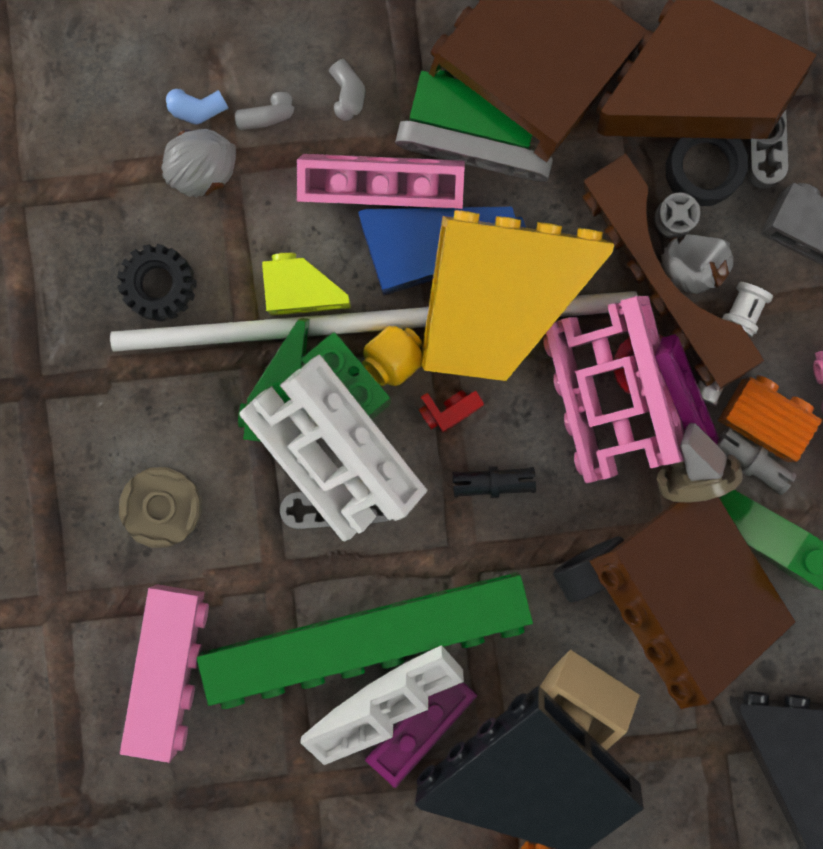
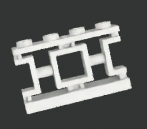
[240,355,428,542]

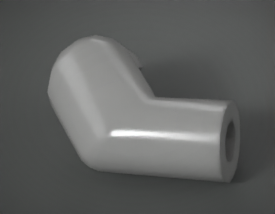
[329,59,365,121]
[235,92,295,130]

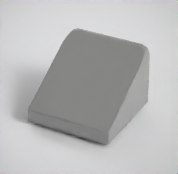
[680,423,727,481]

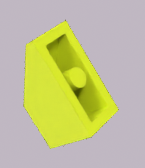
[262,253,351,316]

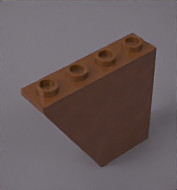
[596,0,817,139]

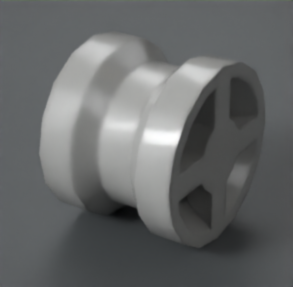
[653,192,701,239]

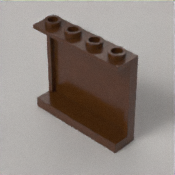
[429,0,648,163]
[589,497,796,709]

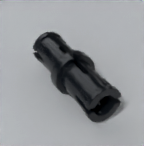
[452,466,536,498]

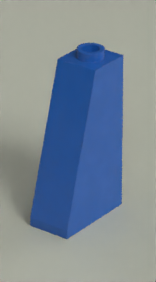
[358,207,526,296]

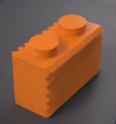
[718,375,822,462]

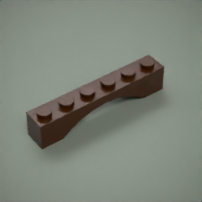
[582,153,764,391]

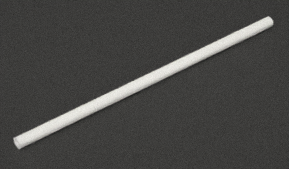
[110,291,637,352]

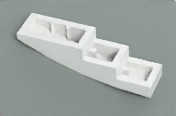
[301,645,464,765]

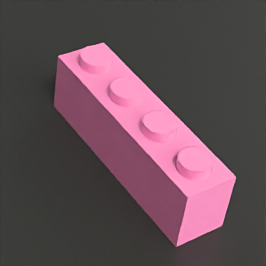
[120,584,209,763]

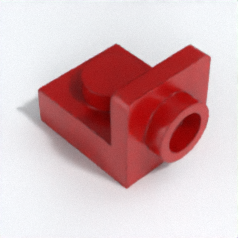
[418,390,485,433]

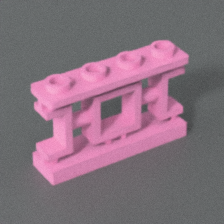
[543,296,685,483]

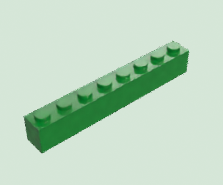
[196,572,533,709]

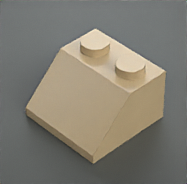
[540,650,640,750]

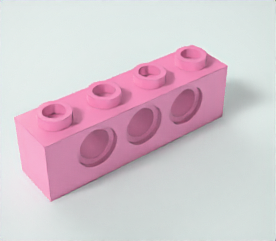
[297,154,465,209]

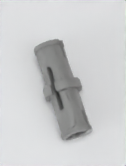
[717,427,796,495]

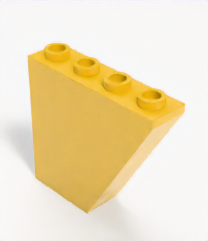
[421,210,614,381]

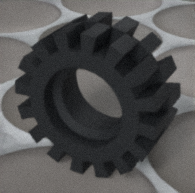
[117,244,197,321]

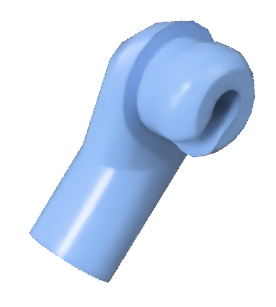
[166,89,228,125]

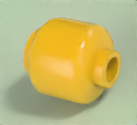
[362,326,423,386]

